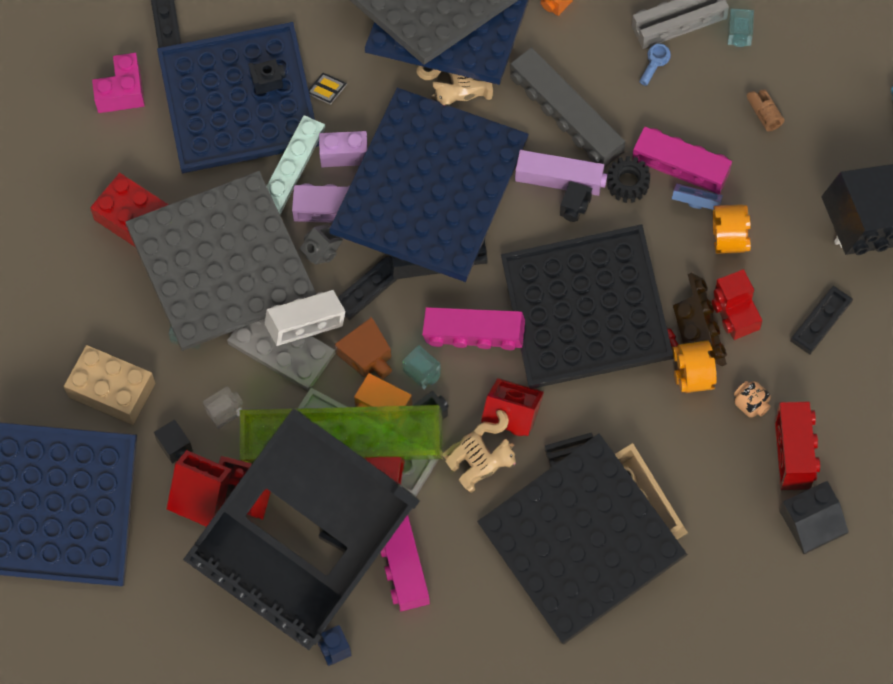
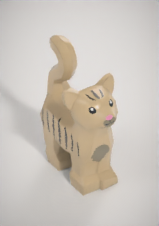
[416,65,493,106]
[442,410,516,493]

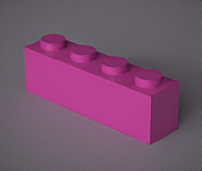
[632,126,732,194]
[422,307,525,350]
[380,515,430,612]

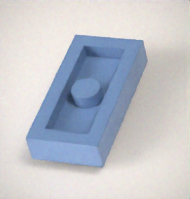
[672,184,723,210]

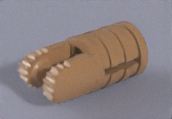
[746,89,785,131]

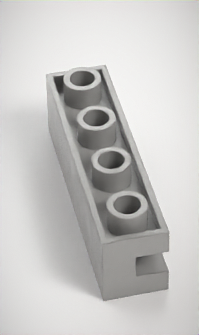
[632,0,729,49]

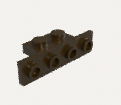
[673,272,727,366]

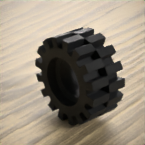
[607,156,651,203]

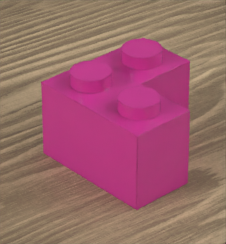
[92,53,145,113]

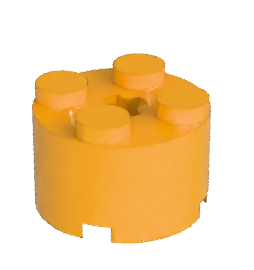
[713,204,751,254]
[672,341,717,393]

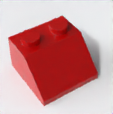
[481,378,544,436]

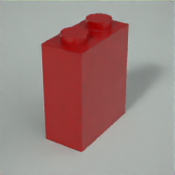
[166,450,232,526]

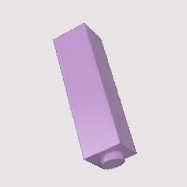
[515,150,608,196]

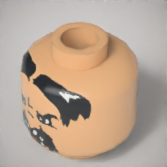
[734,381,771,418]

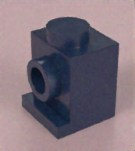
[318,625,352,666]

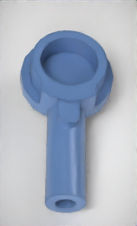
[639,44,671,86]

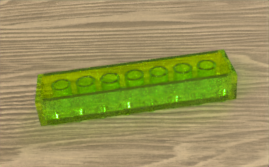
[240,405,443,463]

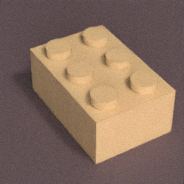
[64,345,156,425]

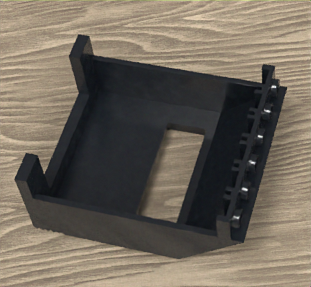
[183,407,420,650]

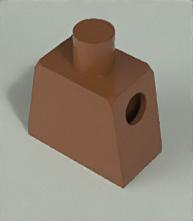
[335,317,392,379]

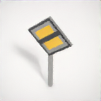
[309,73,347,105]

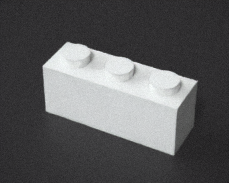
[265,290,345,346]

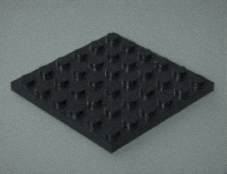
[501,224,674,389]
[477,433,688,645]

